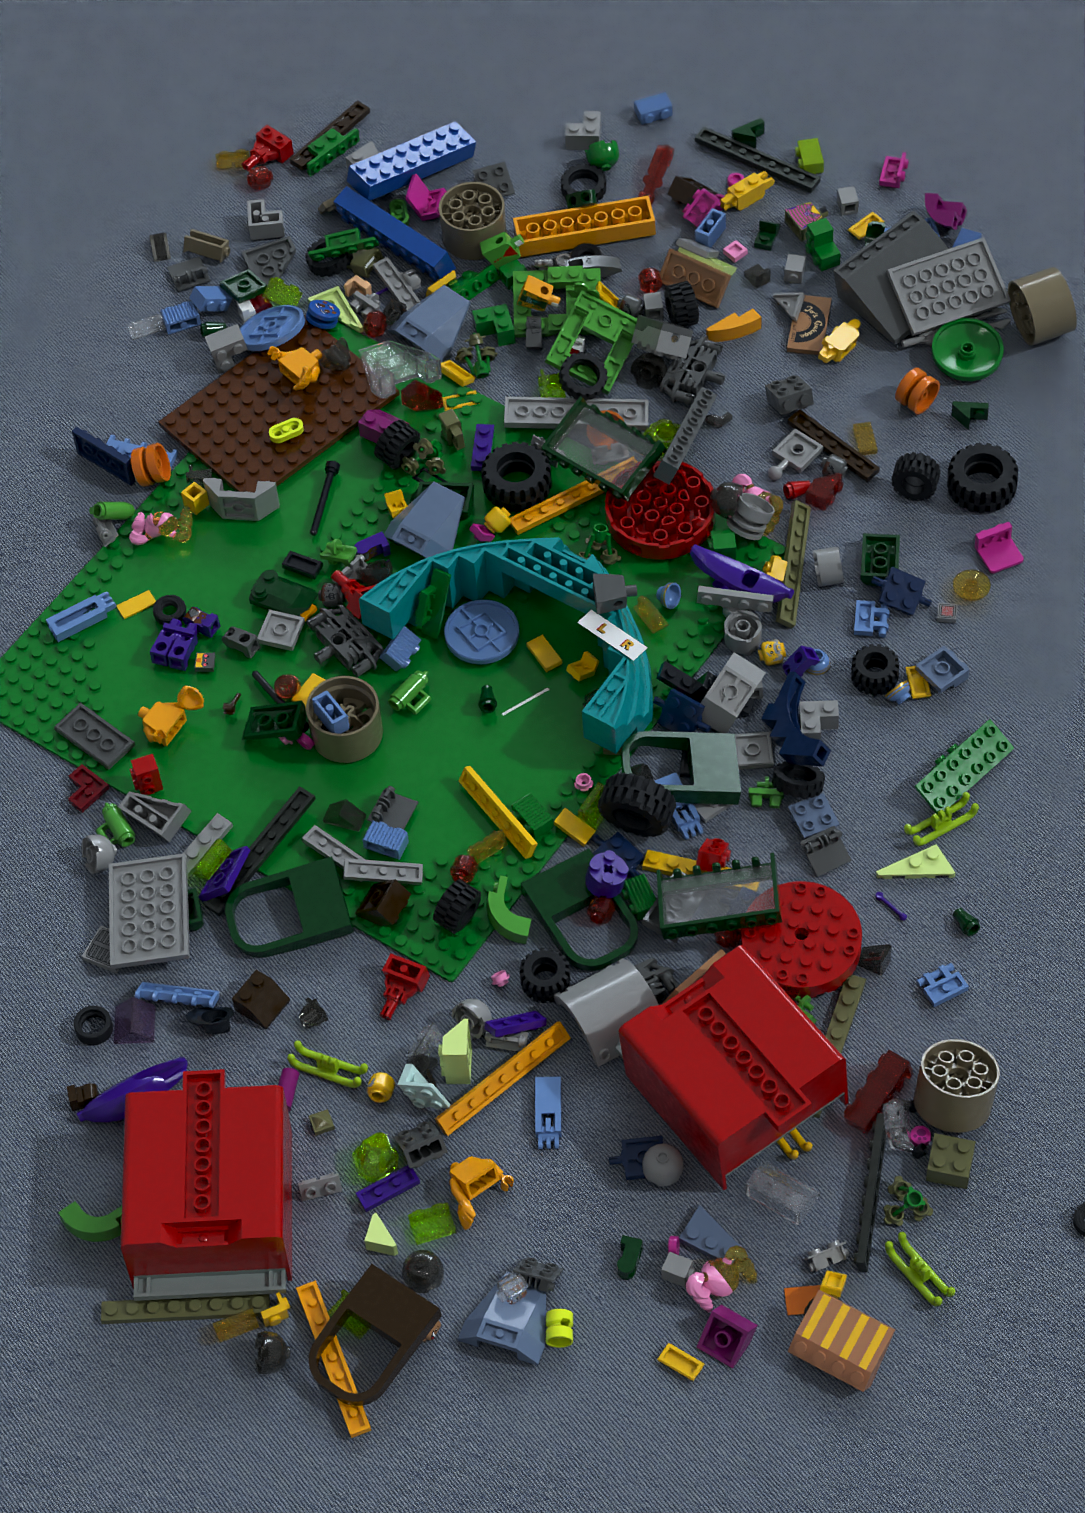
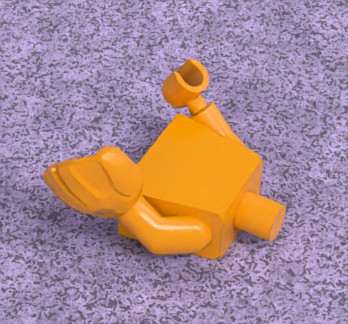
[267,346,323,390]
[138,686,204,747]
[449,1156,514,1230]

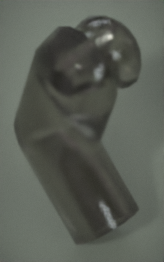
[705,412,733,428]

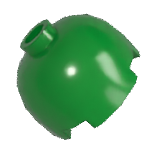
[585,140,620,171]

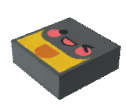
[194,652,216,672]

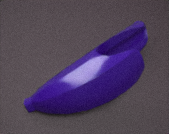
[690,544,794,603]
[77,1057,188,1123]

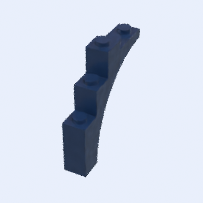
[761,672,831,767]

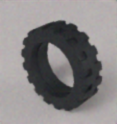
[561,164,606,205]
[305,238,353,277]
[559,352,608,401]
[772,761,825,798]

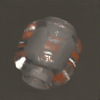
[496,1273,528,1305]

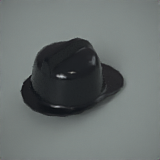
[186,1007,234,1034]

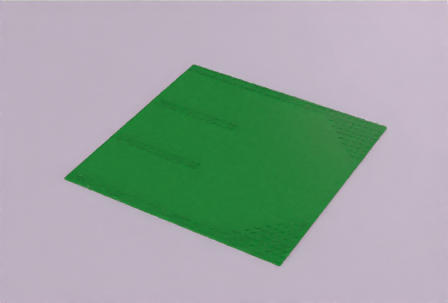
[0,322,786,982]

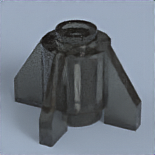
[319,337,351,371]
[406,1054,438,1087]

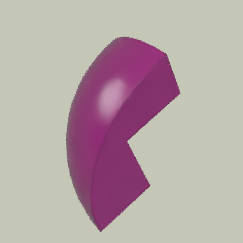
[925,193,967,230]

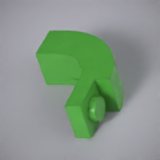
[486,875,531,944]
[58,1201,122,1242]

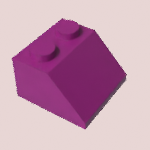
[358,409,409,443]
[696,1304,758,1368]

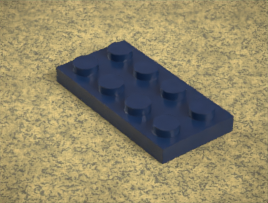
[72,426,135,486]

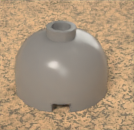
[81,834,117,874]
[451,998,492,1039]
[642,1143,684,1187]

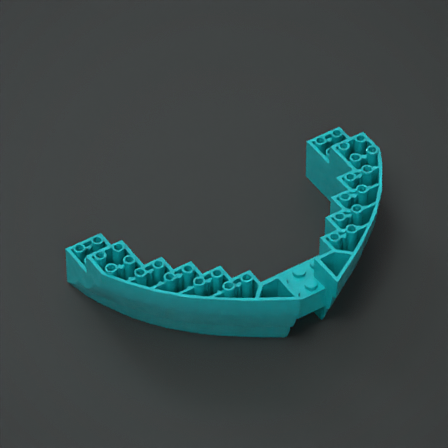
[359,537,654,754]

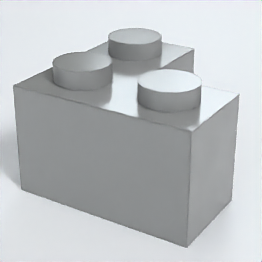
[565,111,602,150]
[247,199,285,240]
[205,324,248,373]
[799,700,839,740]

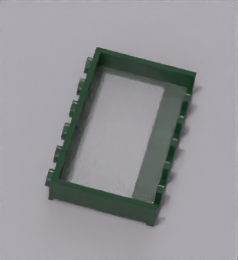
[541,396,667,502]
[656,853,782,940]

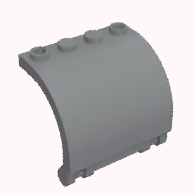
[553,958,659,1067]

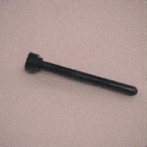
[310,460,340,536]
[252,671,309,733]

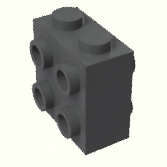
[765,375,814,415]
[393,1121,448,1168]

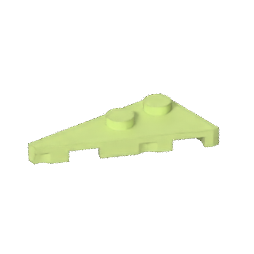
[308,286,364,333]
[876,844,955,879]

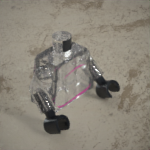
[883,1098,927,1159]

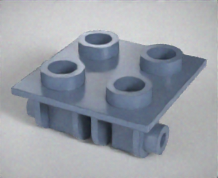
[788,793,840,838]

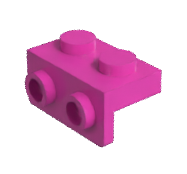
[879,152,909,188]
[682,188,720,227]

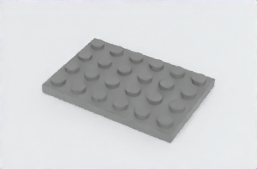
[886,237,1011,336]
[109,853,190,969]

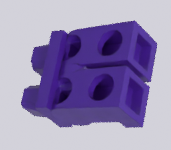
[150,618,198,671]

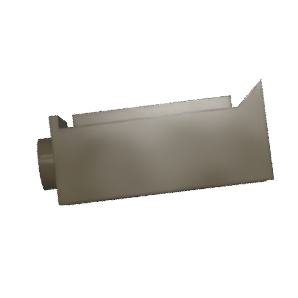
[183,229,230,263]

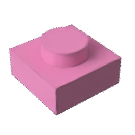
[723,240,748,263]

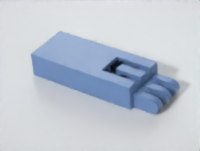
[46,592,117,642]
[655,772,703,840]
[535,1076,562,1149]

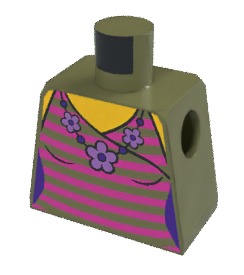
[785,202,828,242]

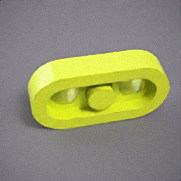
[269,418,304,443]

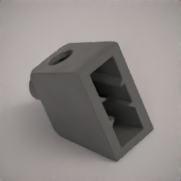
[593,574,637,614]

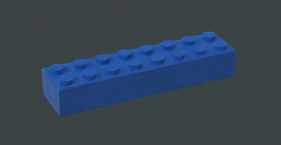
[347,121,476,201]
[333,186,456,282]

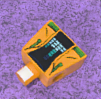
[517,275,561,311]

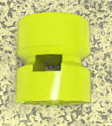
[546,1309,573,1348]

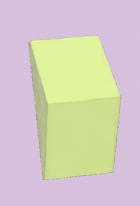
[364,1213,398,1256]

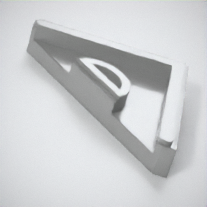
[773,292,805,321]

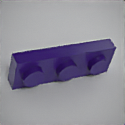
[471,424,495,471]
[484,1011,547,1038]
[355,1165,420,1212]

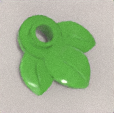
[567,282,600,299]

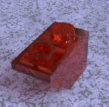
[401,379,443,411]
[806,473,844,511]

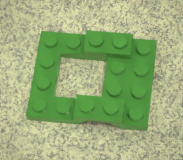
[513,266,601,338]
[545,290,637,395]

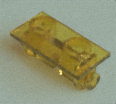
[215,149,250,169]
[633,596,669,633]
[466,829,508,865]
[212,1308,259,1343]

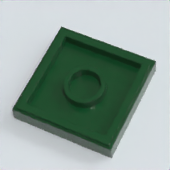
[220,269,269,304]

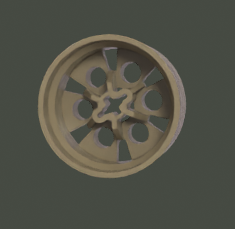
[439,182,507,260]
[1008,267,1077,346]
[306,676,383,763]
[913,1039,1000,1133]

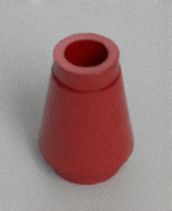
[783,480,812,499]

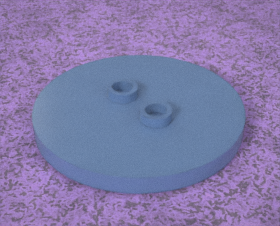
[240,305,305,351]
[444,600,519,664]

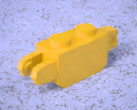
[720,171,775,211]
[818,319,861,363]

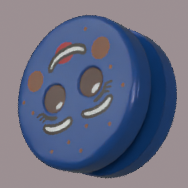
[306,300,340,329]

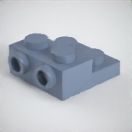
[915,646,969,693]

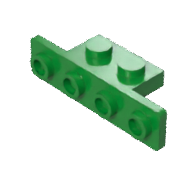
[307,128,360,177]
[308,228,379,261]
[447,264,500,301]
[415,568,451,639]

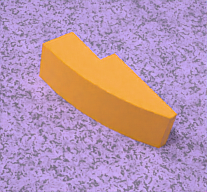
[706,309,761,342]

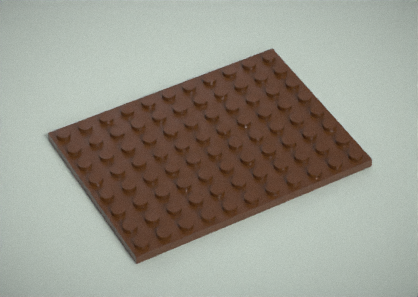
[158,314,400,493]

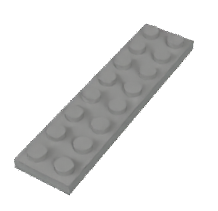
[504,397,648,431]

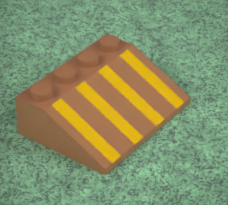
[787,1290,895,1392]

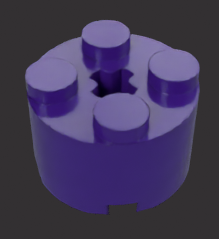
[585,850,629,898]

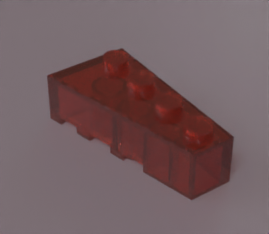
[844,1049,914,1135]

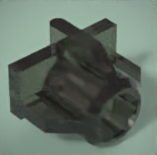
[299,997,329,1029]

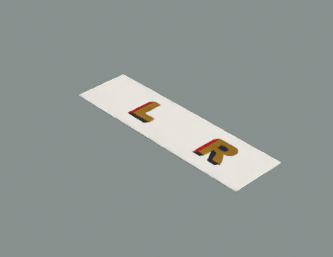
[577,610,648,661]

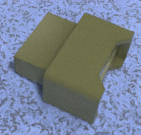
[347,247,384,278]
[438,409,465,450]

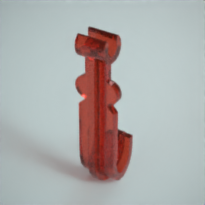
[638,144,675,206]

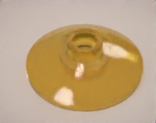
[953,569,991,601]

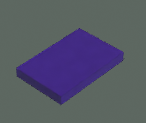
[198,846,251,902]

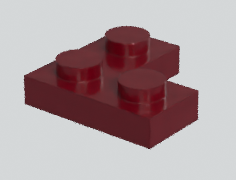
[68,764,110,813]

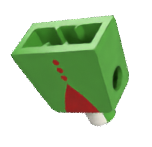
[480,232,524,271]

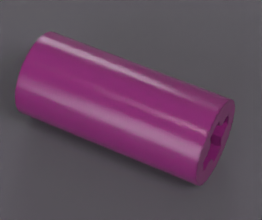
[278,1068,300,1112]

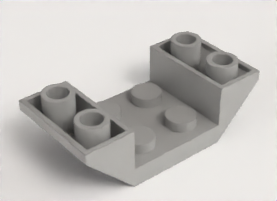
[203,478,280,521]
[700,652,766,733]

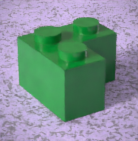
[805,218,841,271]
[472,304,516,347]
[707,529,736,560]

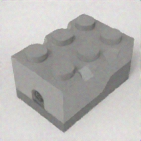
[631,315,693,360]

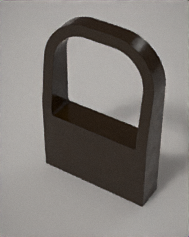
[309,1264,442,1406]

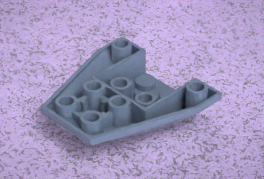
[388,285,471,364]
[384,482,465,559]
[458,1272,546,1365]

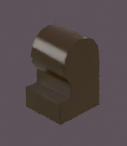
[67,1083,99,1111]

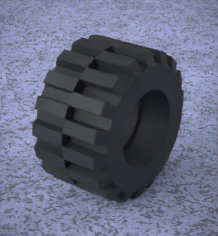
[664,281,699,327]
[374,420,420,469]
[891,452,941,501]
[851,644,899,696]
[433,879,481,934]
[520,948,571,1003]

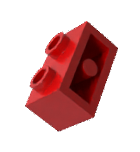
[129,753,163,795]
[696,838,731,872]

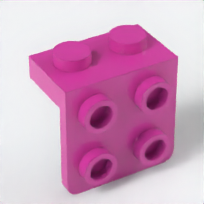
[406,174,447,221]
[974,522,1024,573]

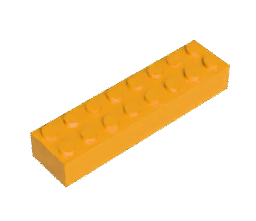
[513,196,656,257]

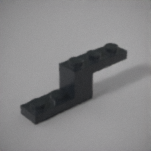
[656,661,755,717]

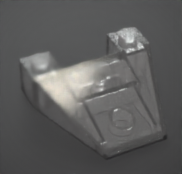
[359,340,442,398]

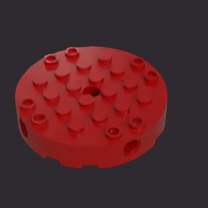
[605,461,716,559]
[741,881,862,998]

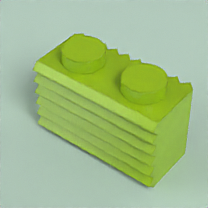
[795,138,824,174]

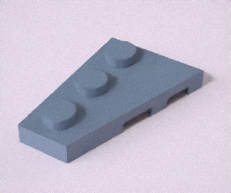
[679,1205,744,1270]

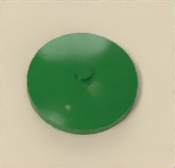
[931,318,1004,381]

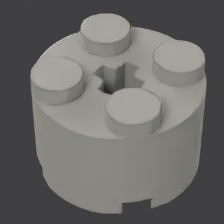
[812,547,844,587]
[724,610,762,656]

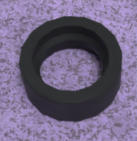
[73,1005,113,1045]

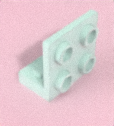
[397,1064,450,1109]

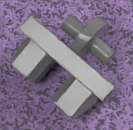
[350,291,382,322]

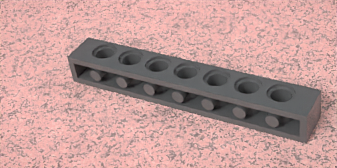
[653,387,717,484]

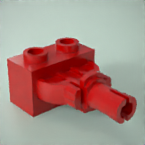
[241,125,294,172]
[331,570,377,619]
[379,953,430,1020]

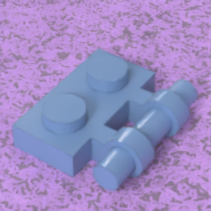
[854,600,890,638]
[916,963,969,1007]

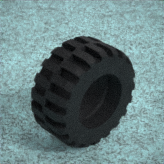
[481,442,552,512]
[947,443,1018,513]
[598,773,676,837]

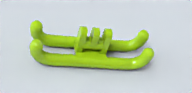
[904,792,979,846]
[287,1040,368,1088]
[885,1232,956,1307]

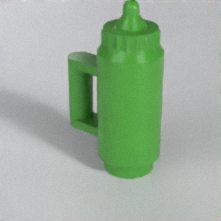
[89,502,136,520]
[388,671,431,715]
[96,803,135,847]

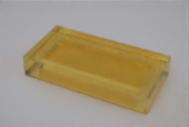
[853,422,878,455]

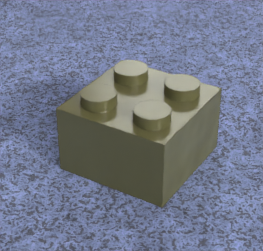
[926,1133,976,1189]

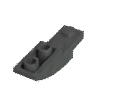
[564,255,622,278]

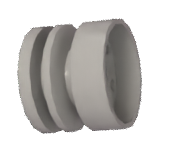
[727,493,775,540]

